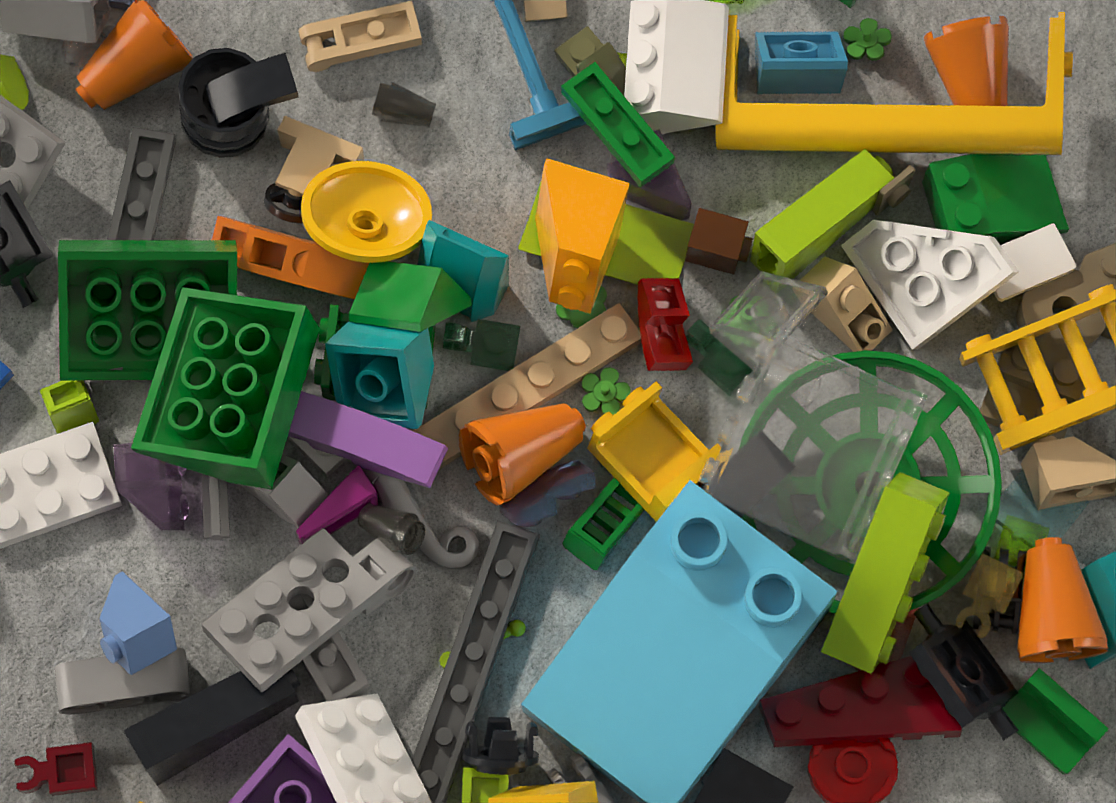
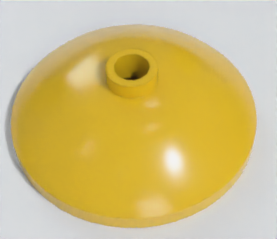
[301,161,432,263]

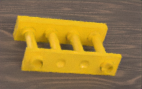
[959,284,1116,455]

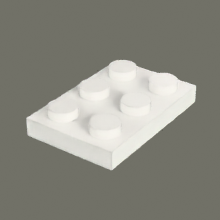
[0,422,122,549]
[295,693,432,803]

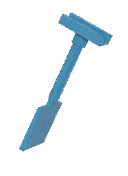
[491,0,587,150]

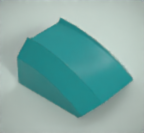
[417,220,509,322]

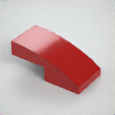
[637,278,693,371]

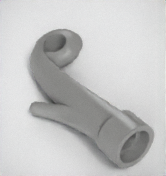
[361,468,479,568]

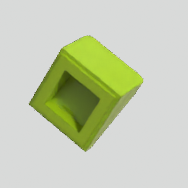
[40,380,99,434]

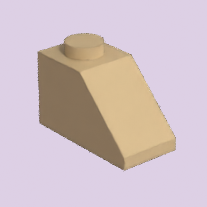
[1021,436,1116,510]

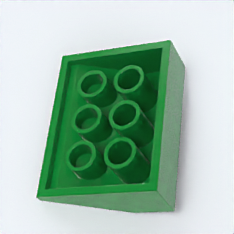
[58,240,237,381]
[131,287,320,490]

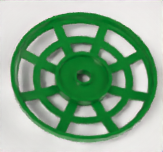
[738,350,1002,614]

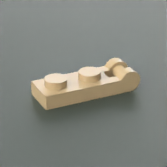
[298,1,422,72]

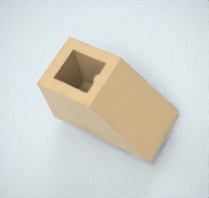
[795,257,893,352]

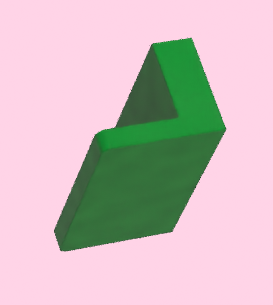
[1003,668,1109,775]

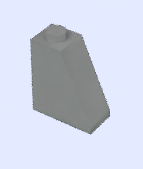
[0,0,110,43]

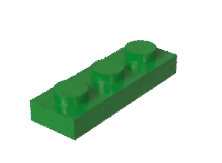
[561,62,675,188]

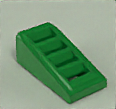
[562,478,645,570]

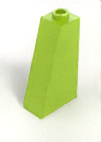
[750,149,894,291]

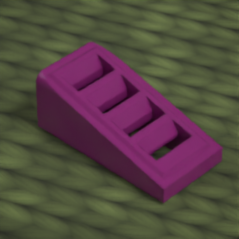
[296,466,378,545]

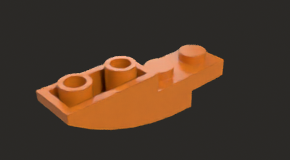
[212,216,369,299]

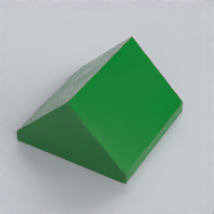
[349,261,472,332]

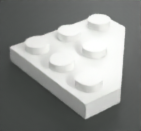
[841,220,1019,350]

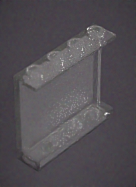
[699,327,928,562]

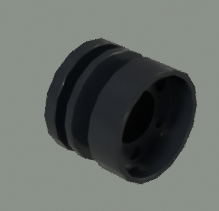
[178,48,269,158]

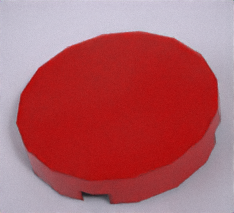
[807,738,898,803]

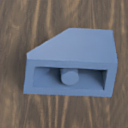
[99,571,177,675]

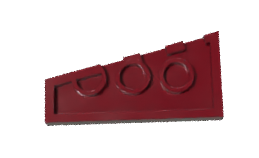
[759,656,962,747]

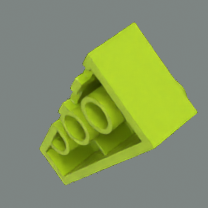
[821,472,950,674]

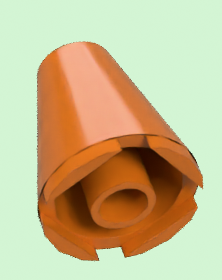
[75,0,194,110]
[924,16,1009,106]
[459,403,586,506]
[1017,537,1108,663]

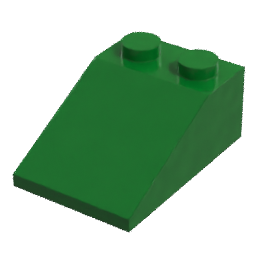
[922,154,1069,245]

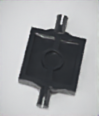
[0,180,53,308]
[909,603,1019,741]

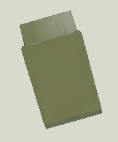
[554,26,626,95]

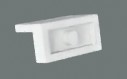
[993,223,1076,302]

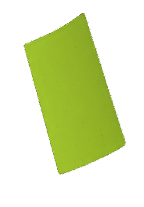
[518,182,694,285]

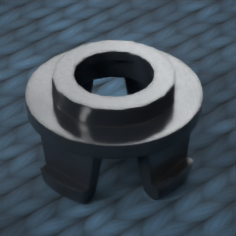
[463,717,539,775]

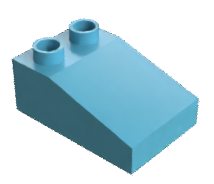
[521,480,837,803]

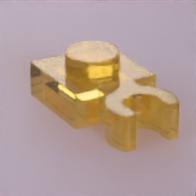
[956,553,1024,639]

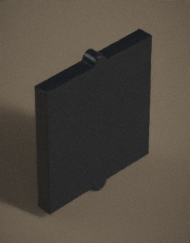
[694,748,794,803]

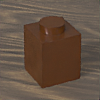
[685,208,753,275]

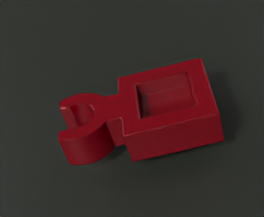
[14,742,98,796]

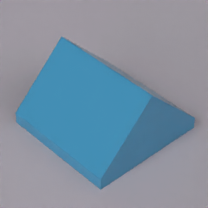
[755,31,848,94]

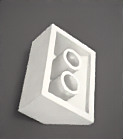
[624,0,729,135]

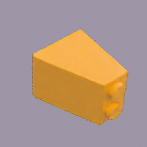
[535,158,630,314]

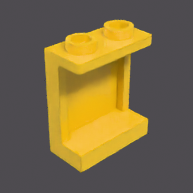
[587,381,730,522]

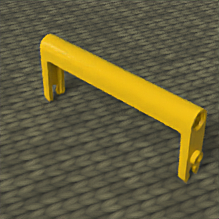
[716,10,1073,155]

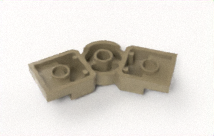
[979,243,1116,439]

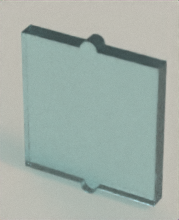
[996,469,1090,549]

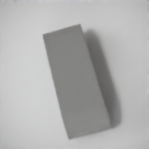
[55,647,190,714]

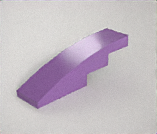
[288,391,448,488]

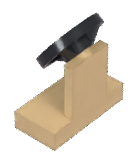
[264,116,365,224]

